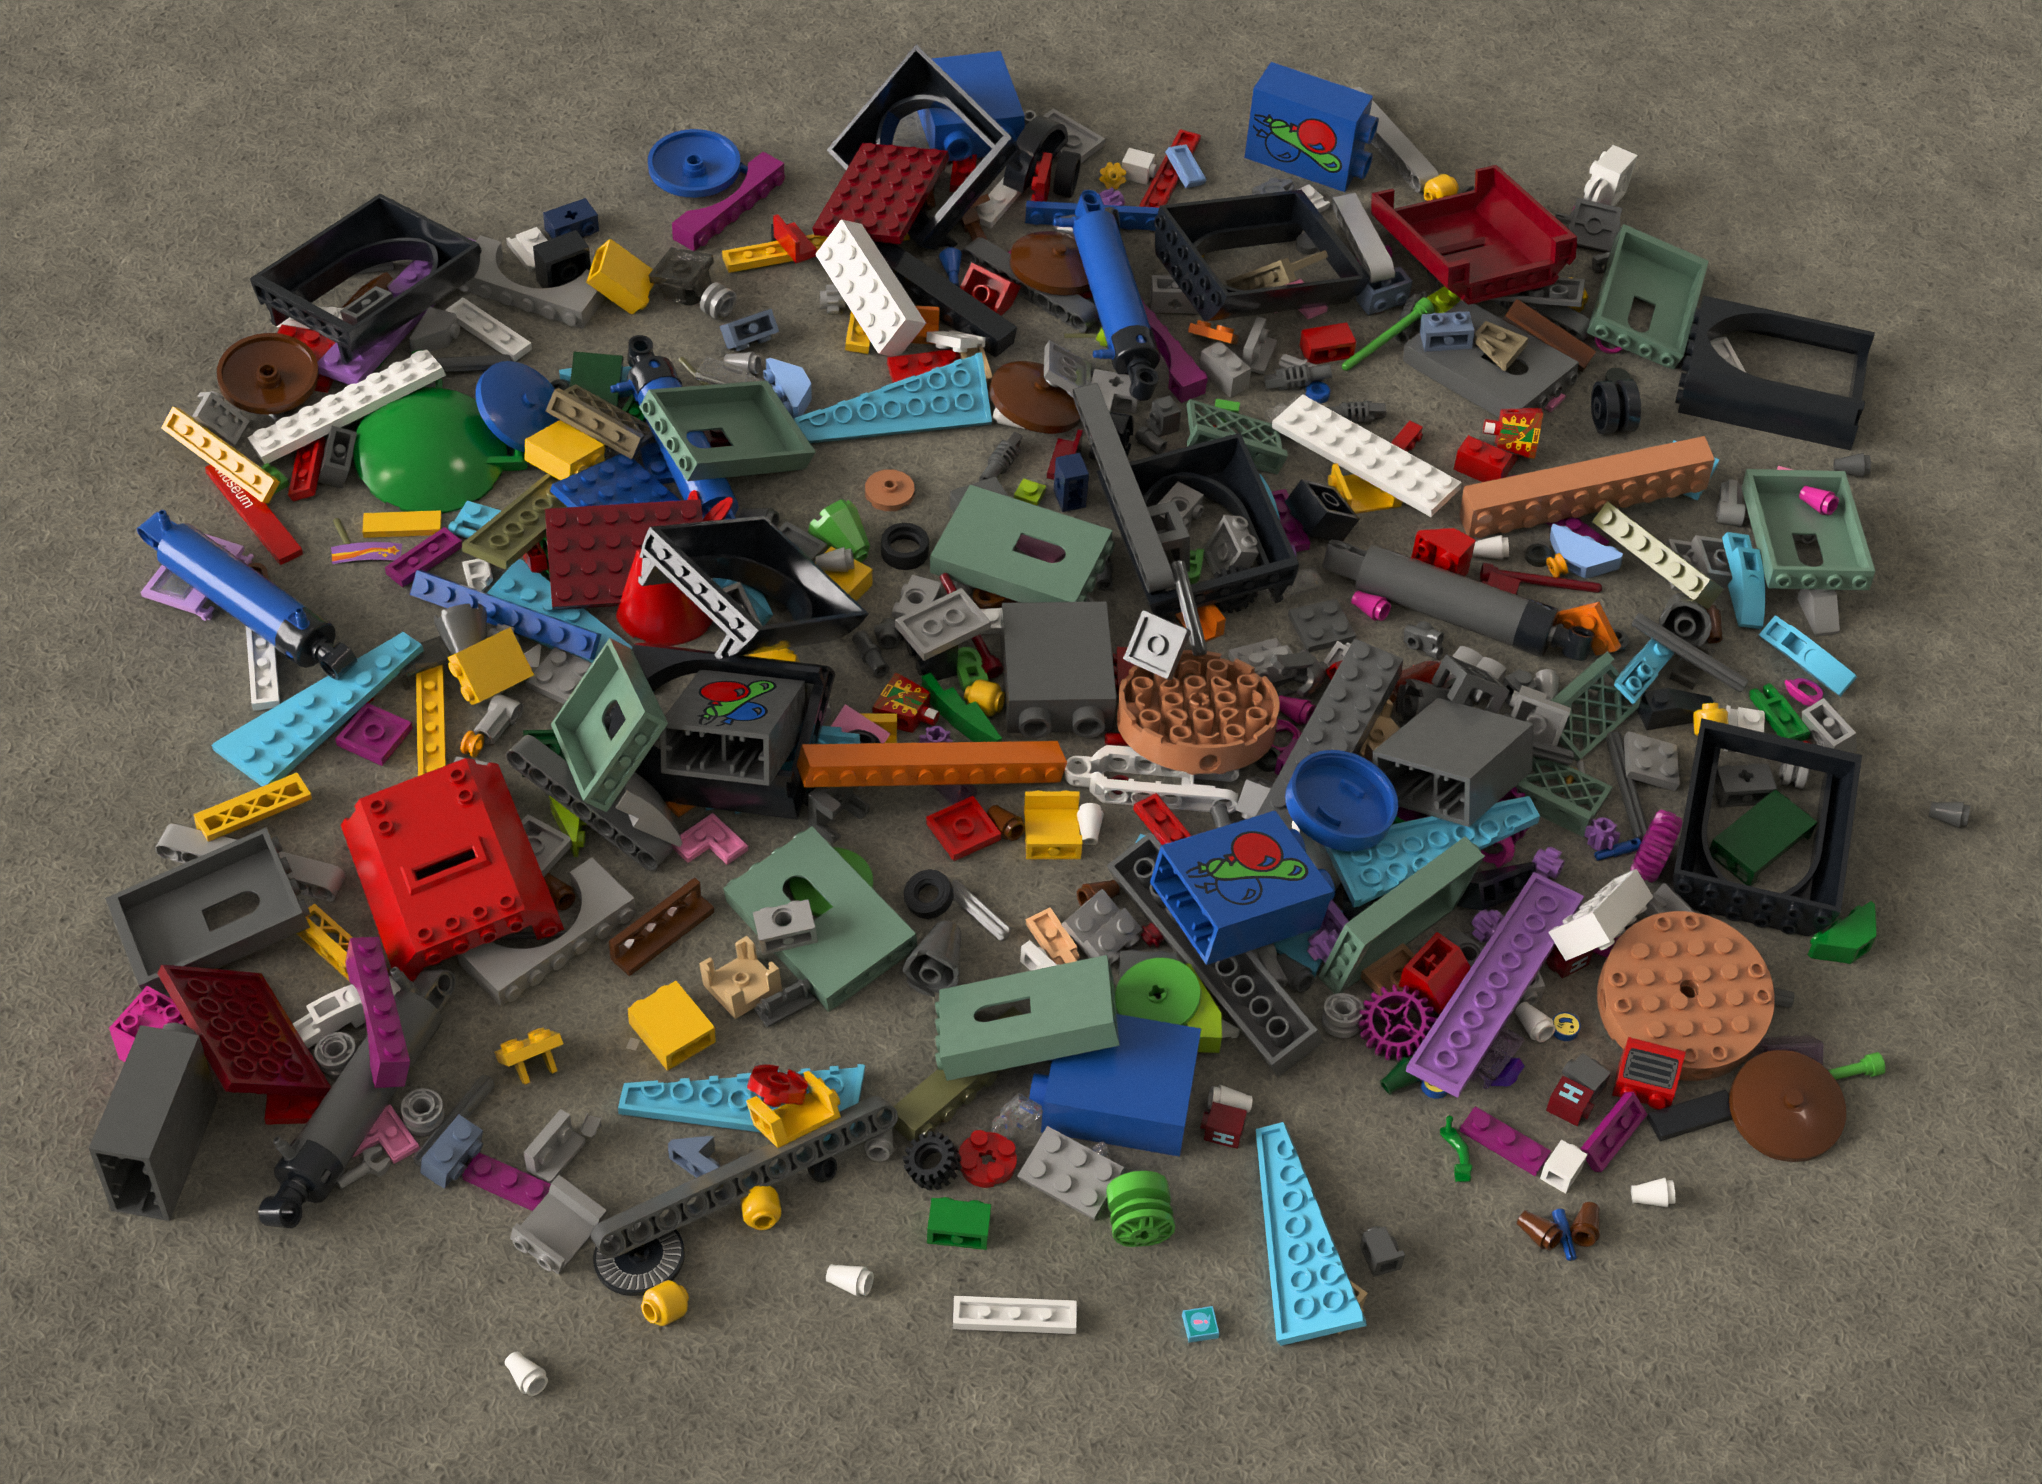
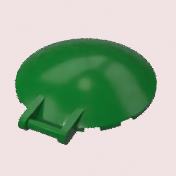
[353,387,528,514]

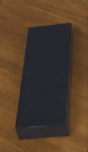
[1647,1089,1732,1141]

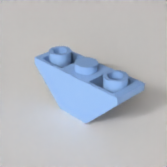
[763,358,812,419]
[1550,524,1623,578]

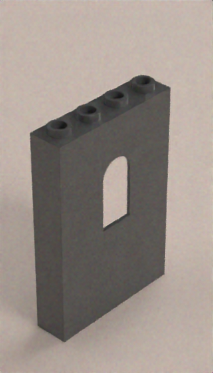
[1403,300,1579,417]
[105,828,311,993]

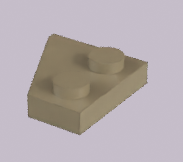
[1473,321,1528,371]

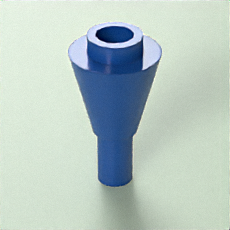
[939,247,962,287]

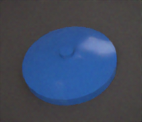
[648,129,741,198]
[475,361,562,452]

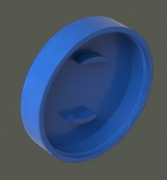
[1285,750,1398,851]

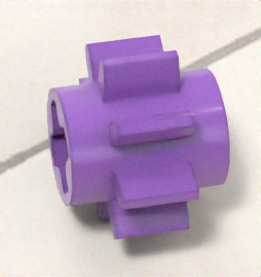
[1098,188,1125,206]
[919,726,953,743]
[1584,818,1620,851]
[1532,846,1565,879]
[1472,909,1504,942]
[1307,928,1339,963]

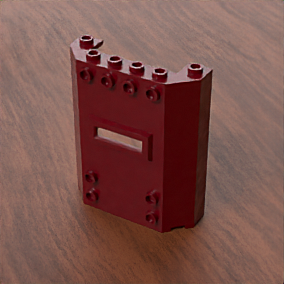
[1371,165,1577,305]

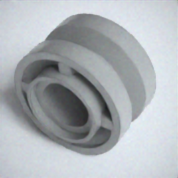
[700,282,737,321]
[1779,762,1811,789]
[1321,993,1364,1038]
[314,1032,358,1079]
[401,1088,445,1136]

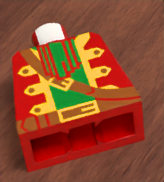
[1483,408,1544,459]
[872,672,940,733]

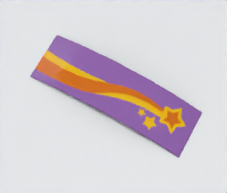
[331,542,402,564]

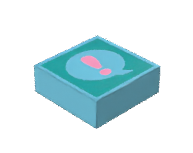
[1182,1306,1219,1343]

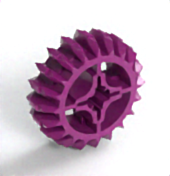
[1630,809,1683,883]
[1358,984,1436,1062]

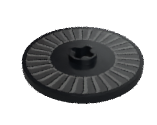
[593,1222,685,1296]

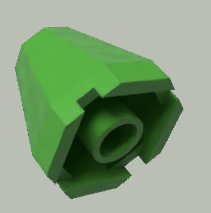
[808,499,870,562]

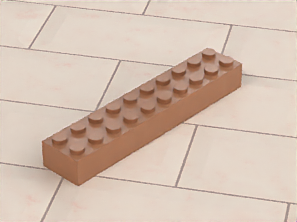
[1459,436,1715,538]

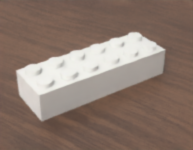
[815,219,926,357]

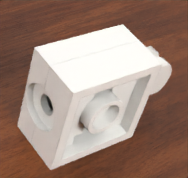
[1584,145,1638,206]

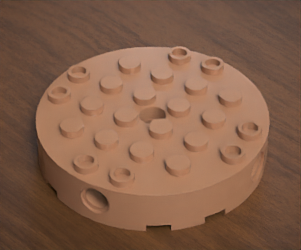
[1117,650,1280,775]
[1597,911,1775,1081]

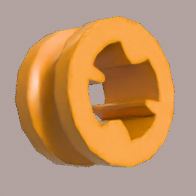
[1546,553,1568,578]
[460,730,484,758]

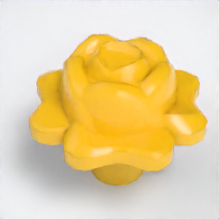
[1099,162,1126,189]

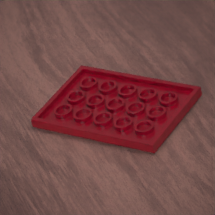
[812,143,949,244]
[545,499,703,610]
[157,964,331,1097]

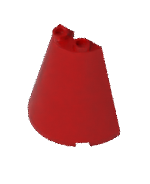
[616,549,713,646]

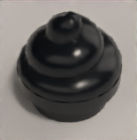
[807,1157,837,1183]

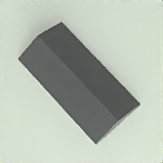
[1490,277,1585,307]

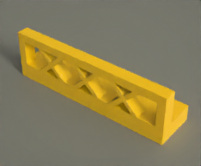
[193,773,312,842]
[296,903,389,981]

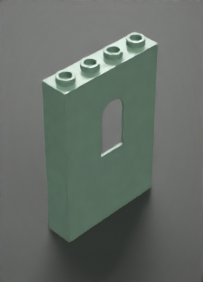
[1587,224,1709,369]
[639,381,816,481]
[1741,469,1875,590]
[930,485,1115,603]
[551,638,668,812]
[723,826,918,1012]
[1318,836,1485,994]
[935,955,1120,1081]

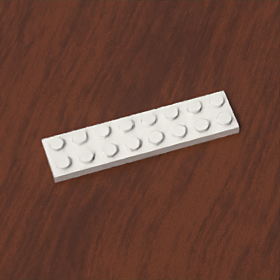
[247,349,446,464]
[1272,394,1462,517]

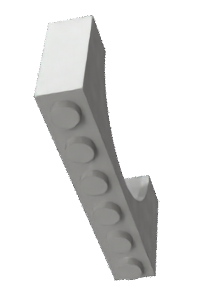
[458,235,606,329]
[457,857,636,1006]

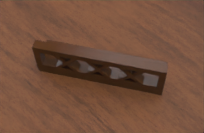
[609,878,715,976]

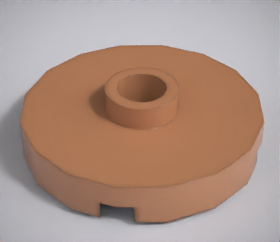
[865,469,915,511]

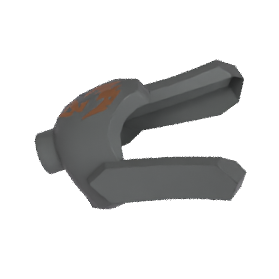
[1270,649,1328,697]

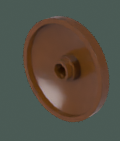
[1009,231,1091,295]
[217,333,319,415]
[989,361,1081,434]
[1729,1050,1846,1162]

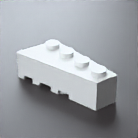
[1548,869,1653,961]

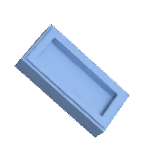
[1165,144,1207,188]

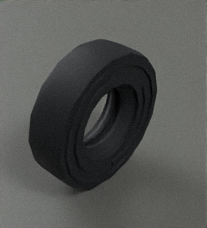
[904,869,954,919]

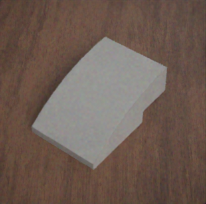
[1666,535,1733,590]
[613,772,683,847]

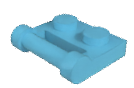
[448,501,501,539]

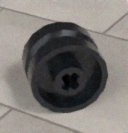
[1591,379,1641,434]

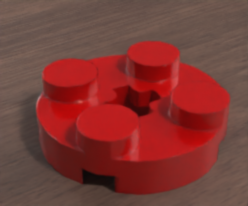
[747,1064,808,1107]
[958,1130,1017,1188]

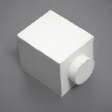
[1122,148,1157,185]
[1540,1140,1587,1194]

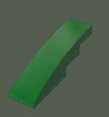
[921,673,1002,742]

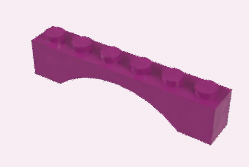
[672,152,785,251]
[1141,298,1208,403]
[345,937,410,1088]

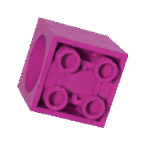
[109,986,187,1062]

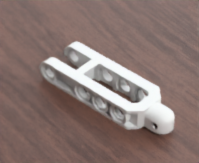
[1064,745,1239,814]

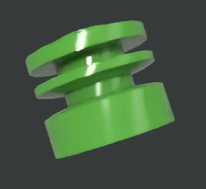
[1106,1171,1175,1247]

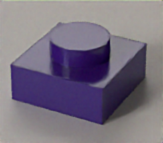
[1484,1058,1525,1086]

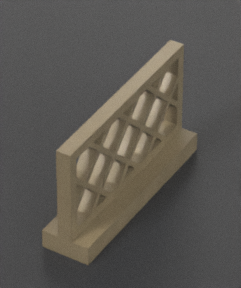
[1226,250,1328,290]
[545,384,655,459]

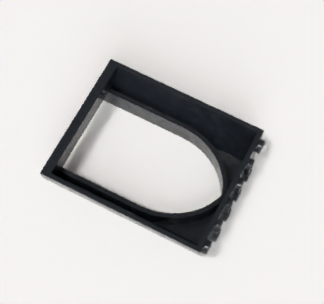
[827,44,1023,250]
[1154,189,1371,322]
[250,194,482,365]
[1675,296,1875,451]
[1096,433,1299,623]
[638,516,869,659]
[608,643,835,820]
[1673,718,1862,937]

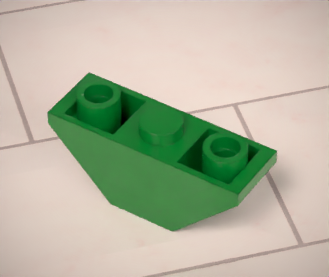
[1807,901,1877,964]

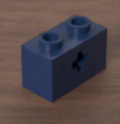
[543,198,599,239]
[1053,453,1089,512]

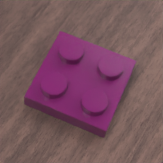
[336,703,413,766]

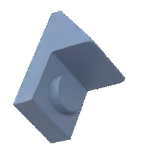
[668,1136,720,1187]

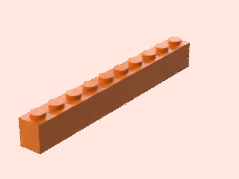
[796,741,1067,787]

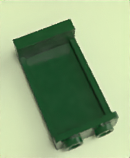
[1709,789,1817,886]

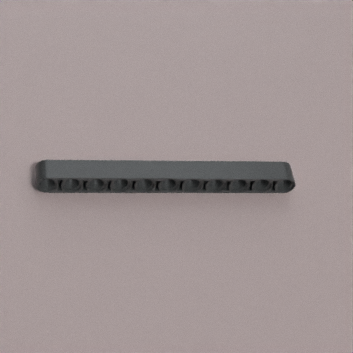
[1073,383,1175,593]
[591,1096,898,1258]

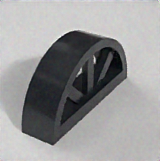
[1003,116,1068,193]

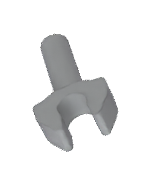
[336,1147,391,1189]

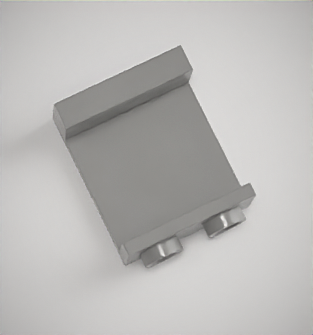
[510,1175,607,1274]

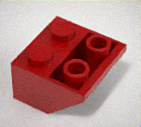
[1411,528,1476,576]
[1398,932,1471,1015]

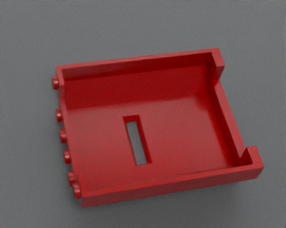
[341,758,564,982]

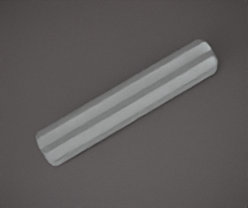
[951,880,1011,941]

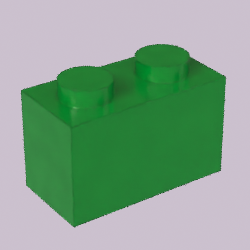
[927,1197,991,1250]

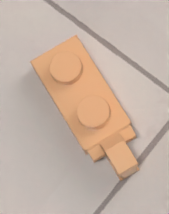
[1025,908,1080,965]

